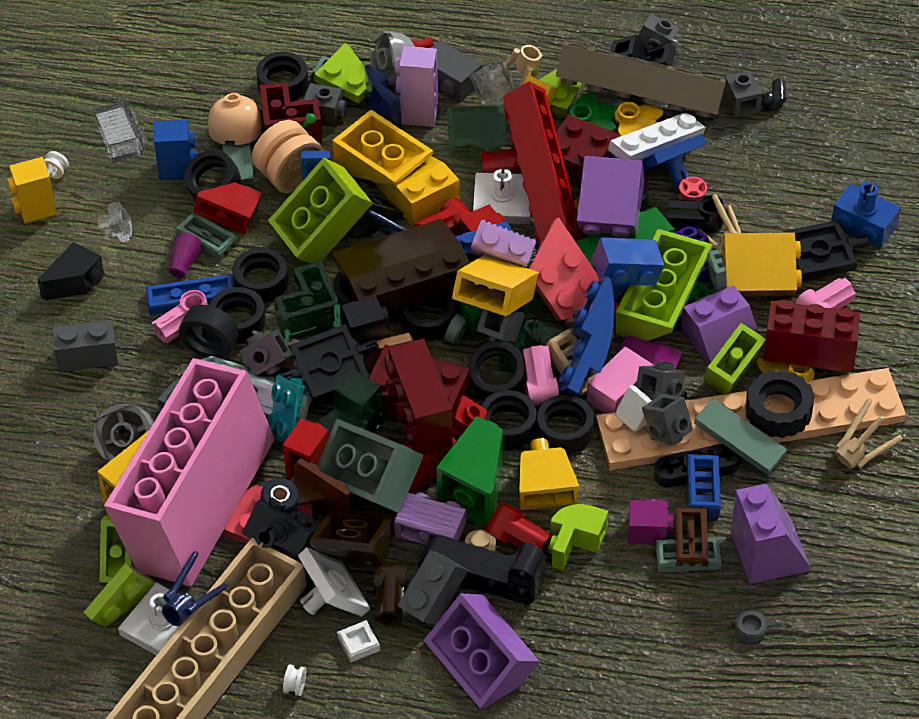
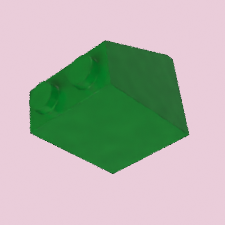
[436,416,503,528]

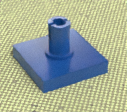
[642,134,707,188]

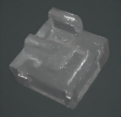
[98,201,132,242]

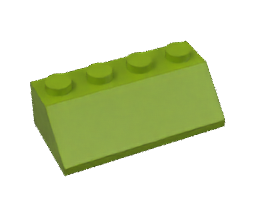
[616,229,713,341]

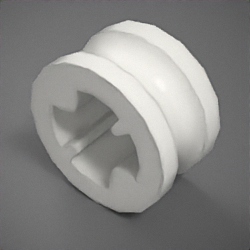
[44,151,69,179]
[283,664,306,696]

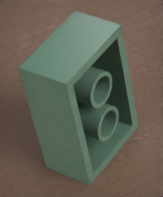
[317,419,424,513]

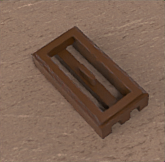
[675,508,709,567]

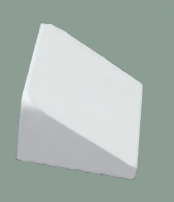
[616,385,652,432]

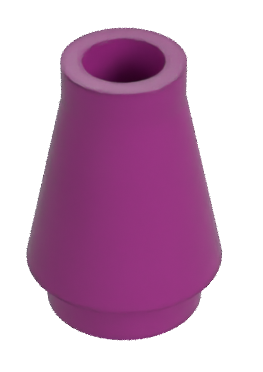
[169,233,201,278]

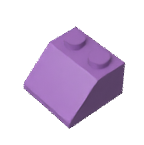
[681,285,759,366]

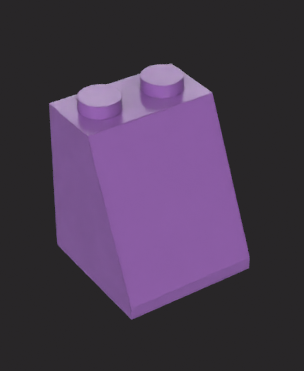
[577,156,644,238]
[731,484,811,584]

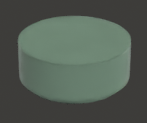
[445,314,468,345]

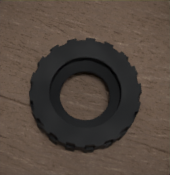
[745,370,814,438]

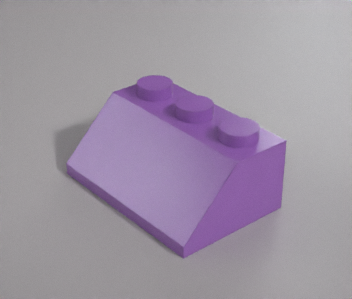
[424,593,540,709]

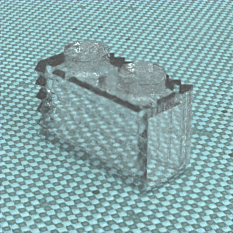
[94,100,147,163]

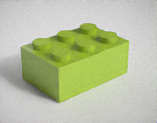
[268,158,373,266]

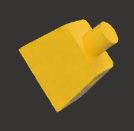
[519,438,579,510]

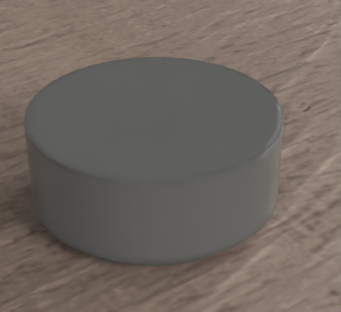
[734,610,768,643]

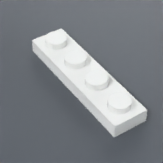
[608,112,706,160]

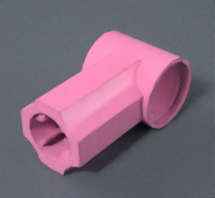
[795,278,856,309]
[152,290,208,344]
[522,345,559,407]

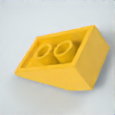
[332,110,433,186]
[373,156,460,227]

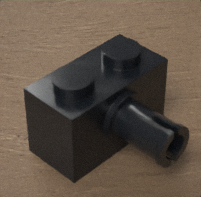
[242,497,319,562]

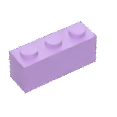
[395,46,438,127]

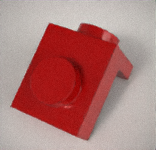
[452,396,487,441]

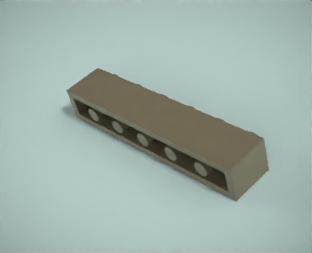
[555,41,726,118]

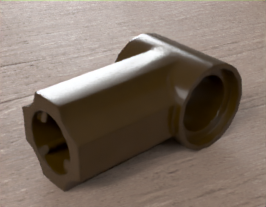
[374,564,407,626]

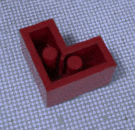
[260,82,322,143]

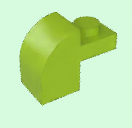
[548,504,609,570]

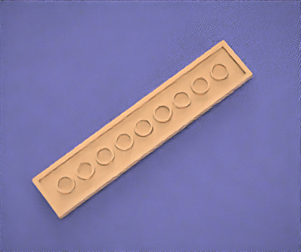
[596,368,906,471]

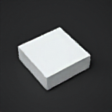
[337,620,380,663]

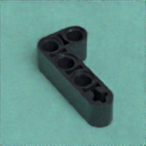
[418,535,545,604]

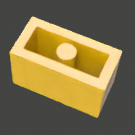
[7,157,57,224]

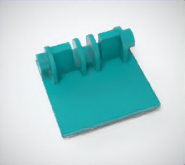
[267,375,305,443]

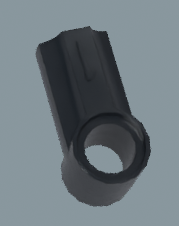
[667,195,724,233]

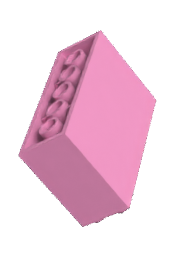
[104,358,275,587]

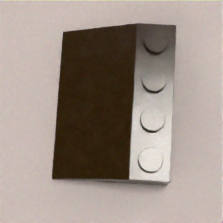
[332,219,470,314]

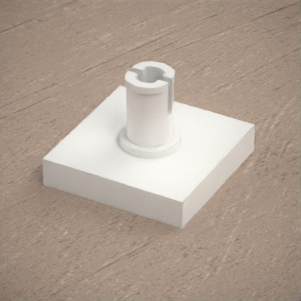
[473,169,530,224]
[298,547,371,617]
[118,582,181,655]

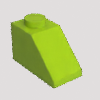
[99,513,135,583]

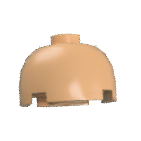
[208,93,264,145]

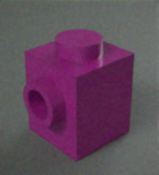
[628,499,673,544]

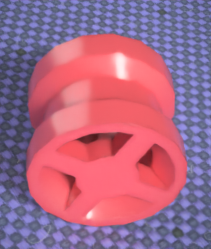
[678,176,708,201]

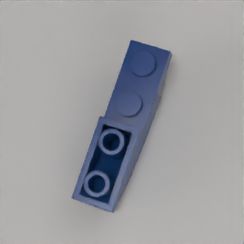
[559,276,614,396]

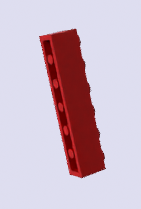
[502,81,584,244]

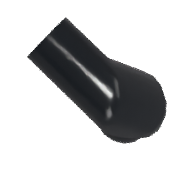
[761,78,787,111]

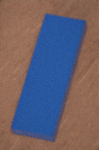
[146,274,234,315]

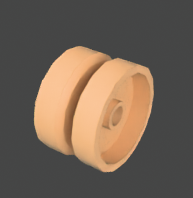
[252,120,324,194]

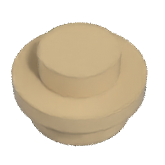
[465,529,496,551]

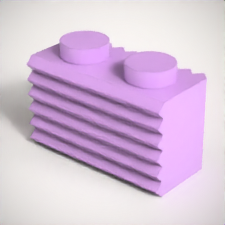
[470,219,536,268]
[394,493,466,545]

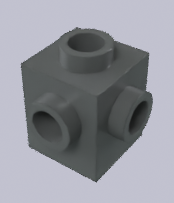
[638,13,679,49]
[240,329,292,376]
[636,361,685,400]
[642,394,693,445]

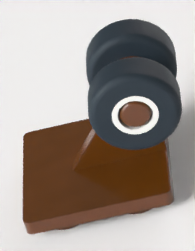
[260,458,351,516]

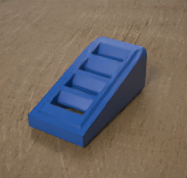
[687,454,721,521]

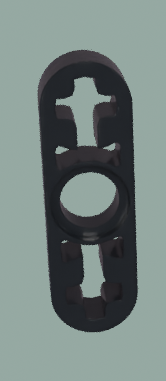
[654,443,741,488]

